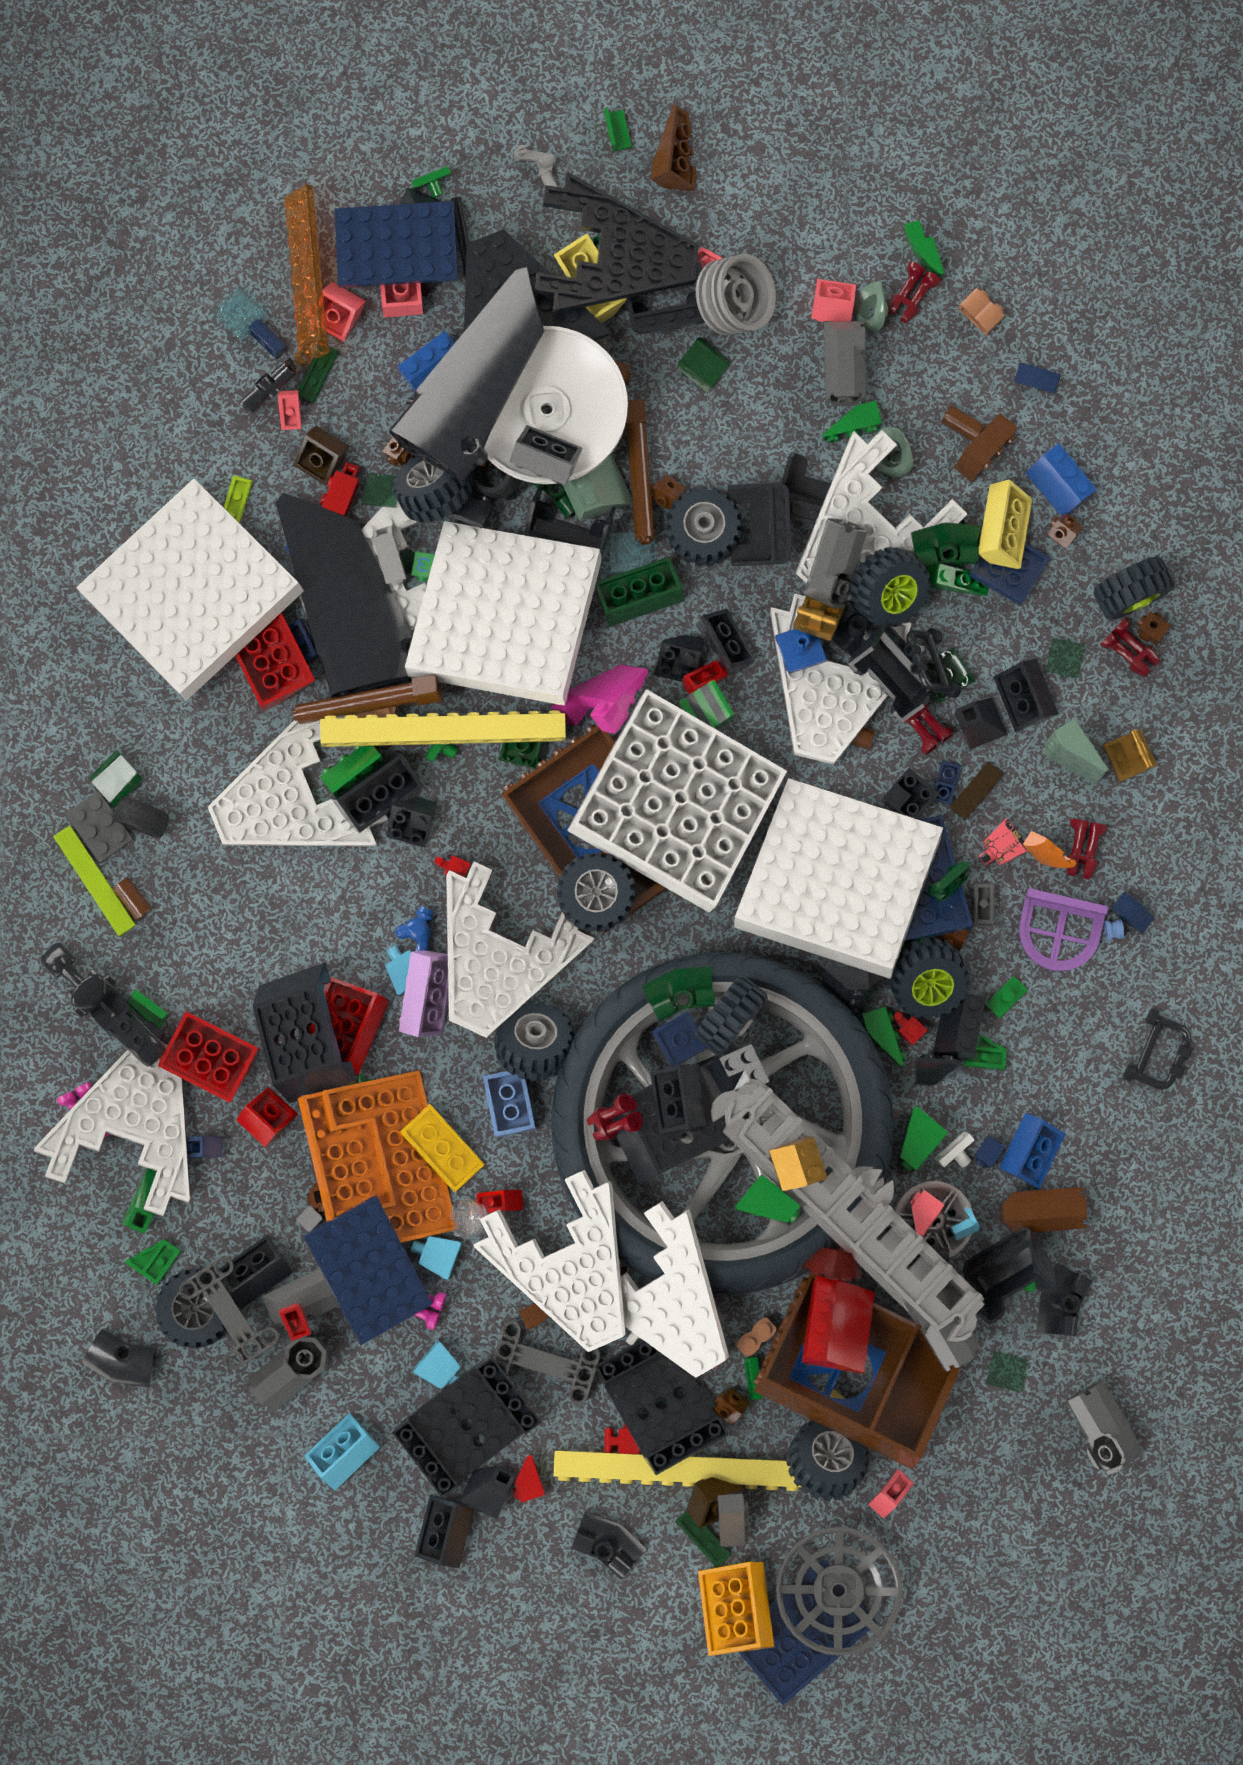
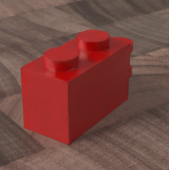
[320,462,360,517]

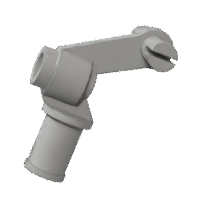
[513,145,558,187]

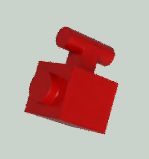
[435,856,471,878]
[893,1012,928,1047]
[604,1424,640,1454]

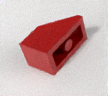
[476,1189,523,1214]
[512,1454,545,1503]

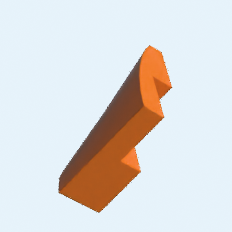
[1023,831,1076,868]

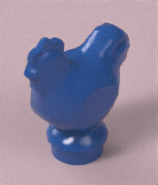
[395,906,434,951]

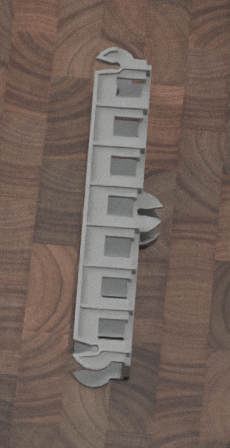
[711,1079,984,1342]

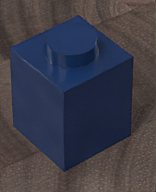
[973,1136,1005,1169]

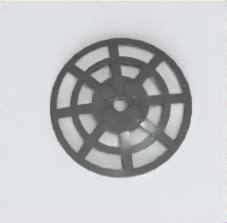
[776,1527,902,1656]

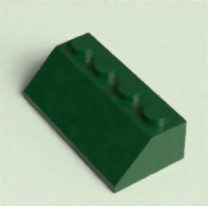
[595,557,685,627]

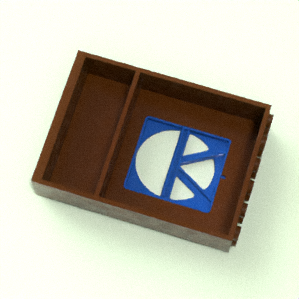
[501,724,667,936]
[754,1272,962,1469]

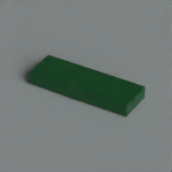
[298,343,339,404]
[675,1511,732,1568]

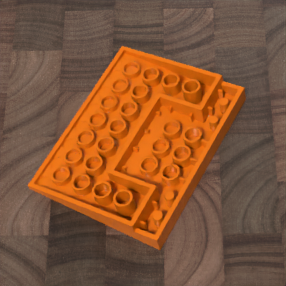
[298,1070,458,1243]

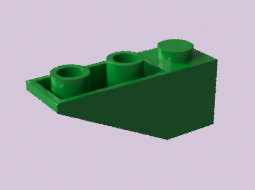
[822,401,882,443]
[926,564,988,596]
[861,1007,906,1067]
[121,1168,157,1234]

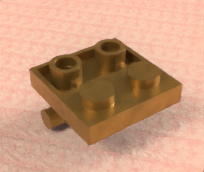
[793,595,845,641]
[1103,729,1157,782]

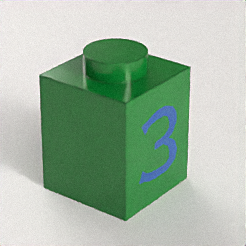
[411,551,435,582]

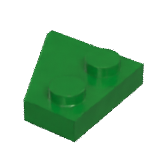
[963,1034,1007,1071]
[124,1239,181,1285]

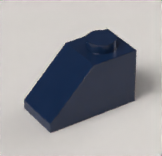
[1109,892,1154,934]
[186,1136,223,1158]

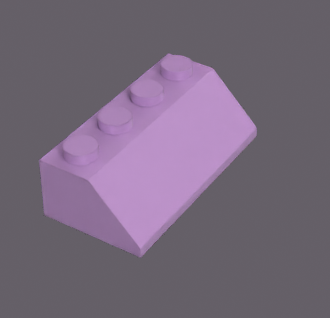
[399,951,449,1037]

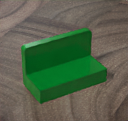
[604,108,631,152]
[129,989,170,1029]

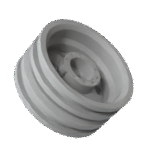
[696,254,776,335]
[894,1181,973,1258]

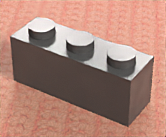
[718,1494,749,1547]

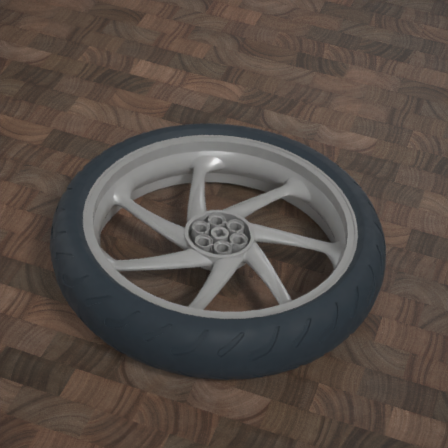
[551,952,894,1295]

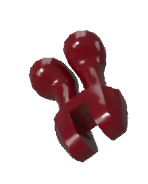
[888,261,941,324]
[1100,617,1161,677]
[903,703,955,756]
[1066,819,1108,880]
[586,1094,642,1140]

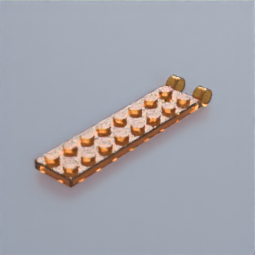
[284,184,329,366]

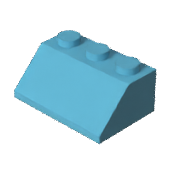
[304,1413,380,1490]

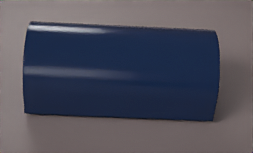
[249,319,288,359]
[288,619,319,663]

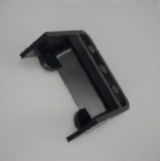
[625,262,705,334]
[524,484,616,558]

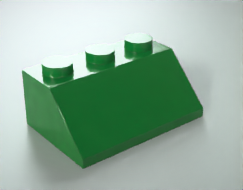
[320,746,384,797]

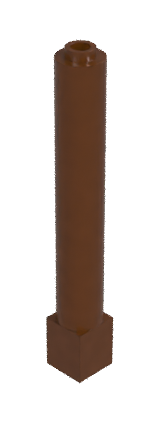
[626,399,655,545]
[293,674,442,724]

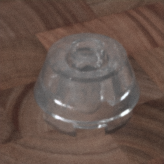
[451,1198,487,1239]

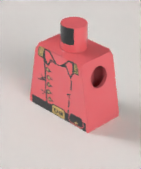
[978,818,1028,866]

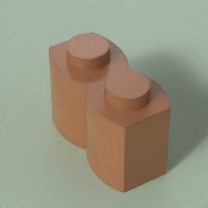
[958,288,1005,336]
[736,1317,777,1357]

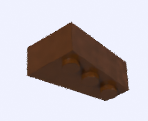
[954,413,1018,483]

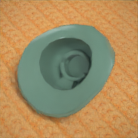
[853,281,888,333]
[872,427,913,478]

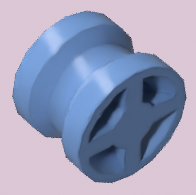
[1104,919,1124,941]

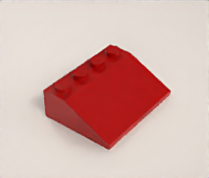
[235,613,315,712]
[311,977,390,1075]
[158,1011,261,1103]
[802,1276,875,1374]

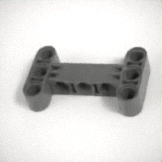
[179,1257,279,1369]
[493,1321,600,1404]

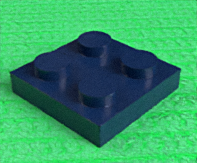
[652,1011,707,1067]

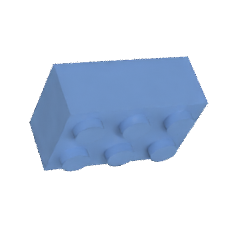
[483,1071,536,1138]

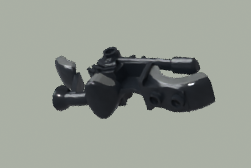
[41,943,166,1067]

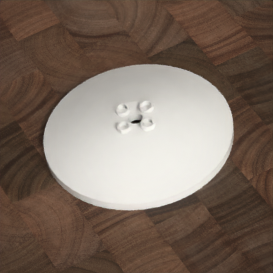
[484,326,628,484]

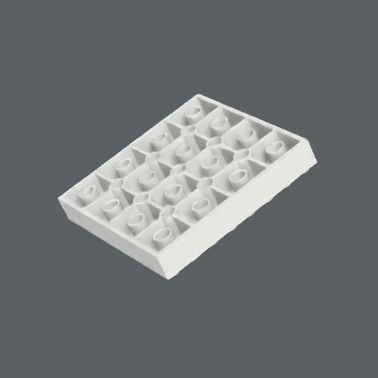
[76,479,304,701]
[405,521,602,705]
[567,689,787,913]
[734,778,943,979]

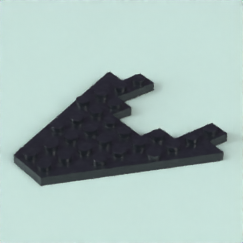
[534,172,699,313]
[464,229,610,341]

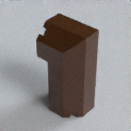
[999,1187,1087,1233]

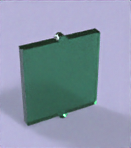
[361,473,397,508]
[1045,638,1085,679]
[986,1351,1029,1393]

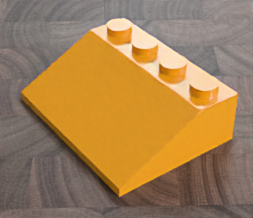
[698,1562,774,1656]

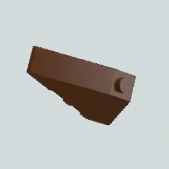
[651,104,696,191]

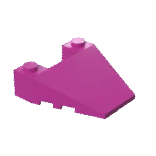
[551,665,648,734]

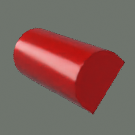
[683,660,728,694]

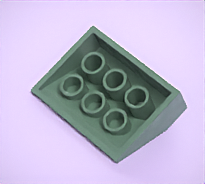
[562,454,632,521]
[1044,719,1109,785]

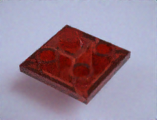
[802,1247,861,1282]

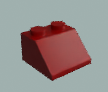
[236,1087,298,1148]

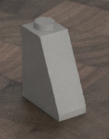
[372,525,406,585]

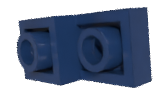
[1014,363,1061,394]
[934,760,961,805]

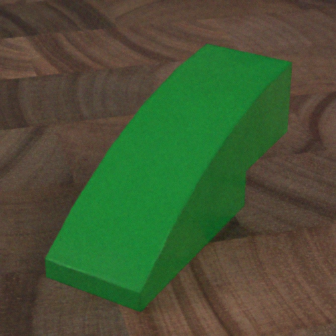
[903,220,944,279]

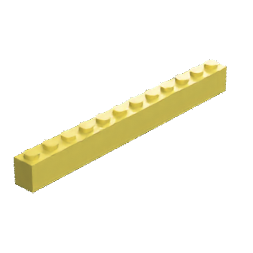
[320,710,566,747]
[554,1450,801,1491]

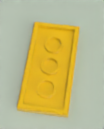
[399,1104,485,1192]

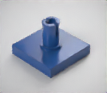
[775,629,827,674]

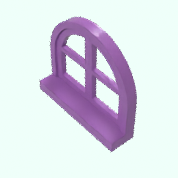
[1019,888,1108,971]

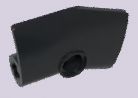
[240,358,296,414]
[832,600,876,657]
[1037,1263,1093,1336]
[82,1329,157,1387]
[571,1511,647,1579]

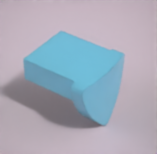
[951,1207,980,1241]

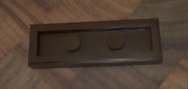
[949,762,1003,821]

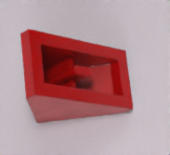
[278,1303,311,1341]

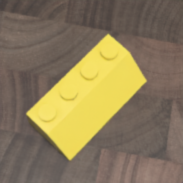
[554,234,627,323]
[978,480,1032,569]

